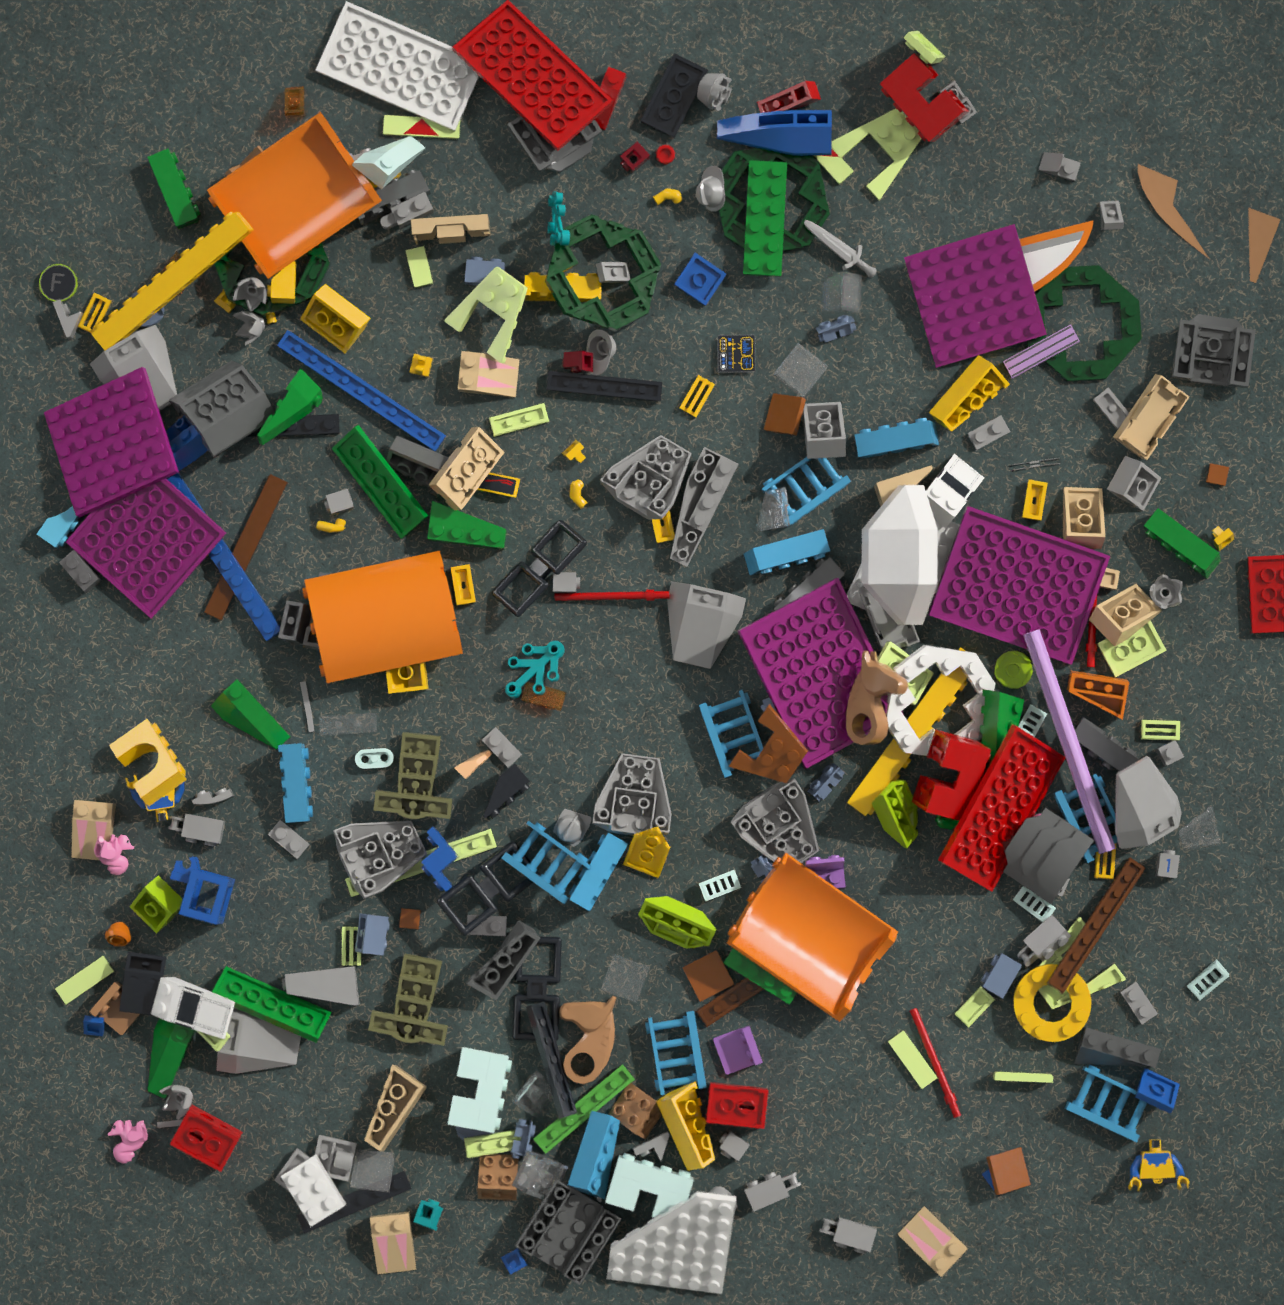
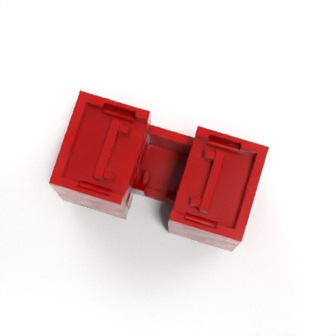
[880,53,969,142]
[912,729,991,821]

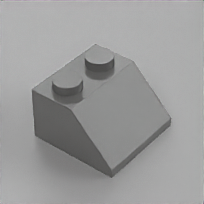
[1107,456,1161,511]

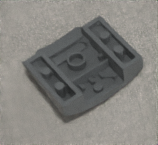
[507,116,602,172]
[1171,314,1256,388]
[1003,808,1094,904]

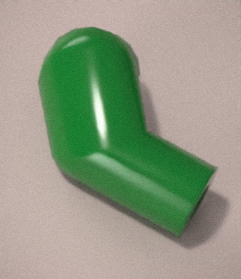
[935,815,959,830]

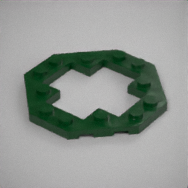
[719,147,830,252]
[545,214,661,331]
[214,221,330,316]
[1027,265,1142,381]

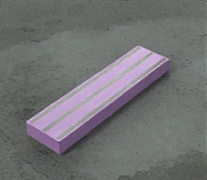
[1003,325,1080,379]

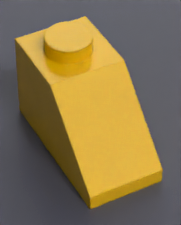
[267,261,296,304]

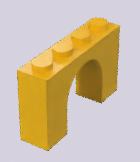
[109,719,187,806]

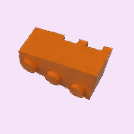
[1067,670,1129,720]

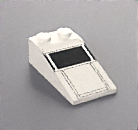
[926,454,984,528]
[151,977,235,1039]

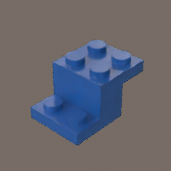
[421,827,459,892]

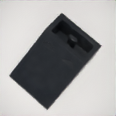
[483,764,530,819]
[119,952,166,1016]

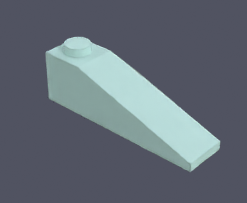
[352,136,425,189]

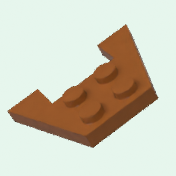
[729,704,808,783]

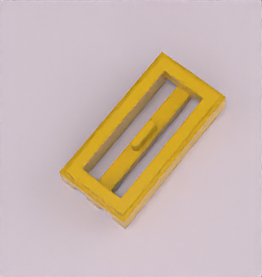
[77,293,112,334]
[680,375,715,418]
[1094,843,1116,879]

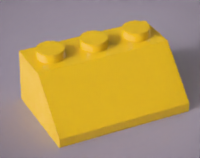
[300,284,370,354]
[386,662,429,694]

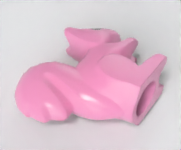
[94,834,134,875]
[108,1120,148,1164]

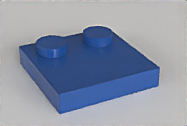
[673,253,726,306]
[1135,1068,1180,1114]

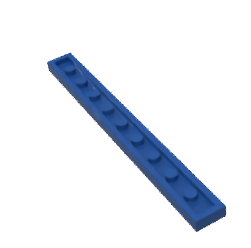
[277,330,446,452]
[167,473,281,641]

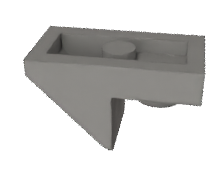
[1039,152,1081,182]
[1100,201,1124,230]
[53,300,83,340]
[633,1131,670,1161]

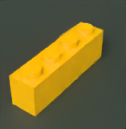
[524,272,602,302]
[929,355,1010,432]
[656,1081,715,1171]

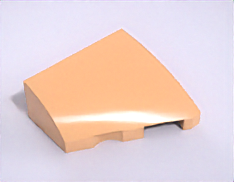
[455,750,493,779]

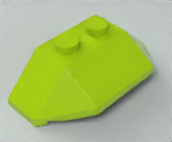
[872,780,918,848]
[638,896,716,949]

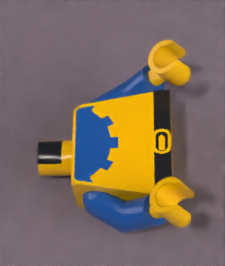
[125,771,186,822]
[1128,1139,1189,1191]

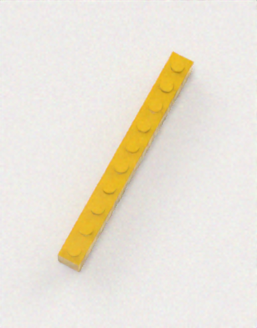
[92,212,253,350]
[847,647,968,816]

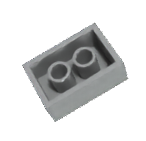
[803,402,846,459]

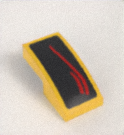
[477,473,520,498]

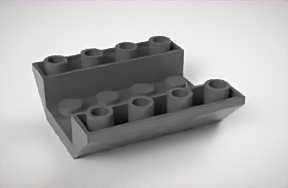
[169,360,275,457]
[515,1179,621,1285]

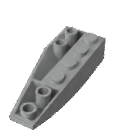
[670,447,739,567]

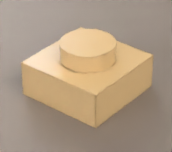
[1100,568,1120,590]

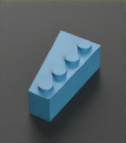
[855,418,939,458]
[744,529,830,576]
[278,743,313,823]
[569,833,628,911]
[568,1111,620,1199]

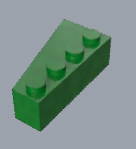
[980,689,1024,770]

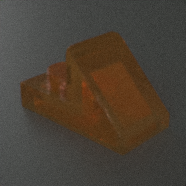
[285,87,306,118]

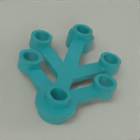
[547,191,570,246]
[505,641,565,699]

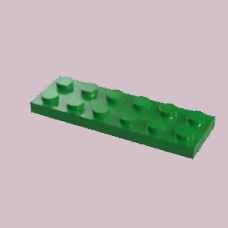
[743,160,787,277]
[332,425,428,539]
[212,966,332,1043]

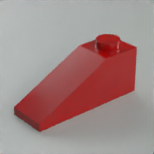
[595,66,626,130]
[757,81,821,113]

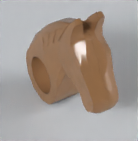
[846,651,908,745]
[559,996,616,1084]

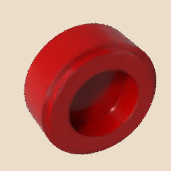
[656,145,675,165]

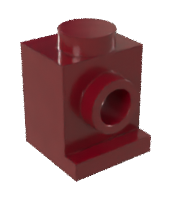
[620,141,650,173]
[562,351,593,373]

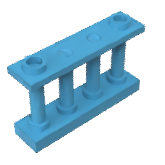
[762,457,851,527]
[699,690,763,778]
[1053,774,1118,863]
[502,821,592,904]
[645,1010,707,1095]
[1065,1065,1147,1142]

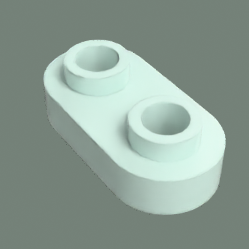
[355,748,394,769]

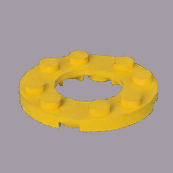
[1013,964,1091,1042]

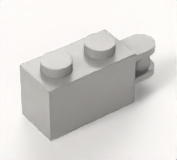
[380,192,434,229]
[168,814,225,847]
[1017,915,1071,967]
[744,1172,801,1211]
[819,1217,877,1254]

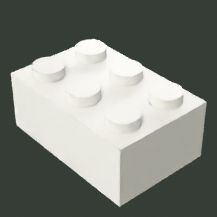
[281,1155,346,1226]

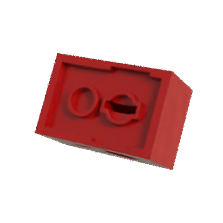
[706,1082,768,1129]
[170,1105,243,1172]

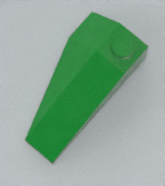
[257,369,323,445]
[211,680,290,750]
[148,1018,196,1099]

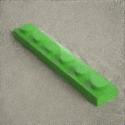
[533,1064,635,1154]

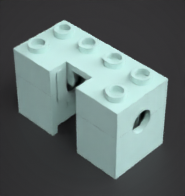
[448,1047,512,1133]
[605,1153,694,1217]

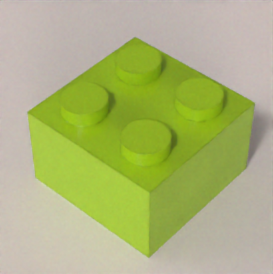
[129,875,183,934]

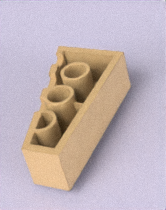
[365,1065,427,1151]

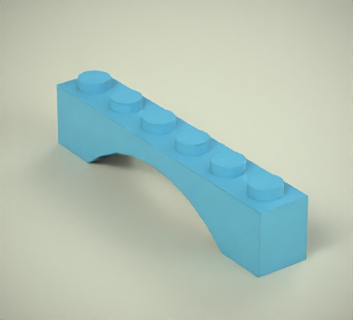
[37,506,85,548]

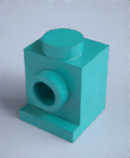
[413,1199,443,1231]

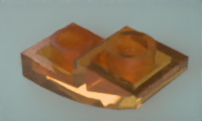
[521,682,566,711]

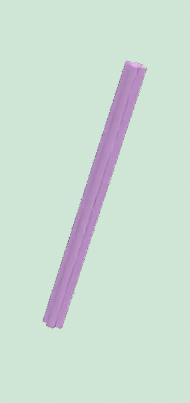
[1023,629,1115,854]

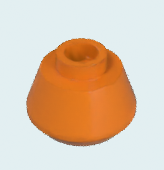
[105,922,131,947]

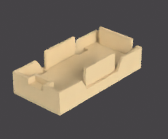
[411,214,490,245]
[1113,374,1189,460]
[429,427,504,510]

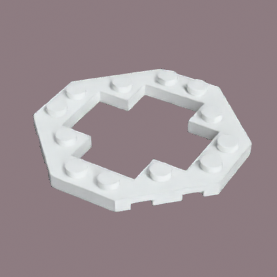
[885,645,995,756]

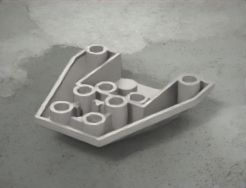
[90,325,177,411]
[600,435,692,520]
[667,581,746,669]
[592,753,672,836]
[1115,756,1182,849]
[731,778,819,863]
[333,821,427,899]
[216,1007,301,1074]

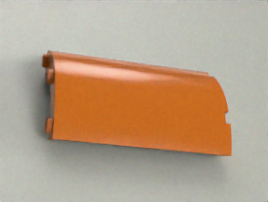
[207,112,382,279]
[302,551,463,683]
[727,853,898,1022]

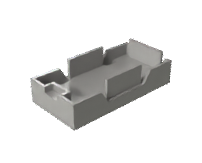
[856,581,920,651]

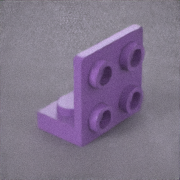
[805,855,846,890]
[713,1025,763,1074]

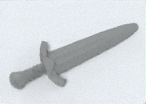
[804,220,876,278]

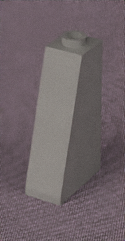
[282,966,360,1005]

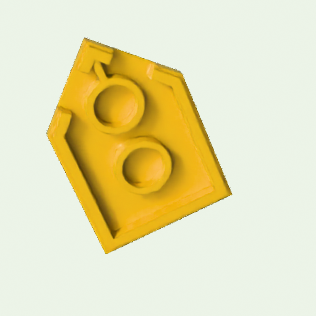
[623,826,670,878]

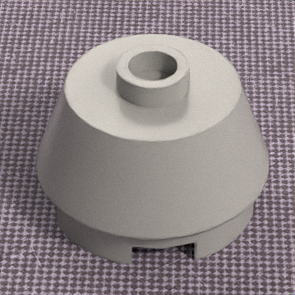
[697,73,732,111]

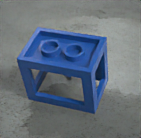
[170,857,236,925]

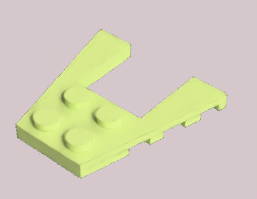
[831,109,922,200]
[444,267,528,363]
[1038,917,1126,1009]

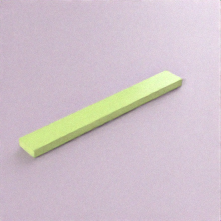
[345,829,497,897]

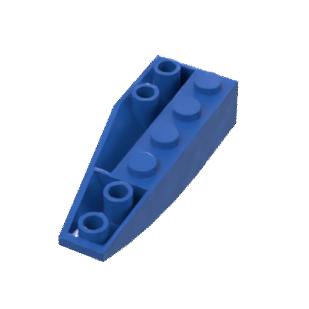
[717,110,832,155]
[166,415,208,478]

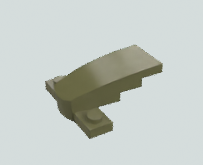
[374,732,453,819]
[368,953,448,1046]

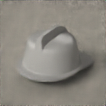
[696,166,725,211]
[586,329,616,375]
[553,809,591,847]

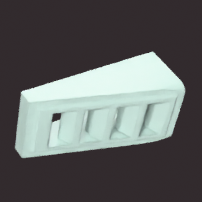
[1018,704,1047,737]
[698,870,741,902]
[1013,886,1056,923]
[1187,959,1229,1001]

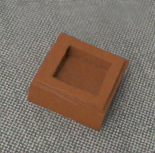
[1206,463,1229,486]
[399,908,421,929]

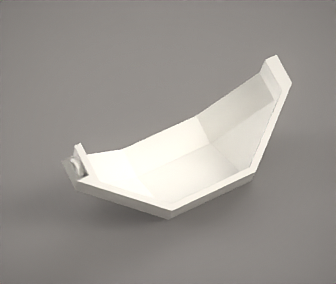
[862,485,937,625]

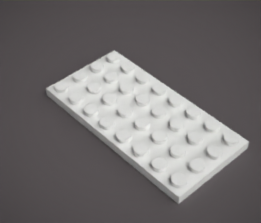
[316,1,480,131]

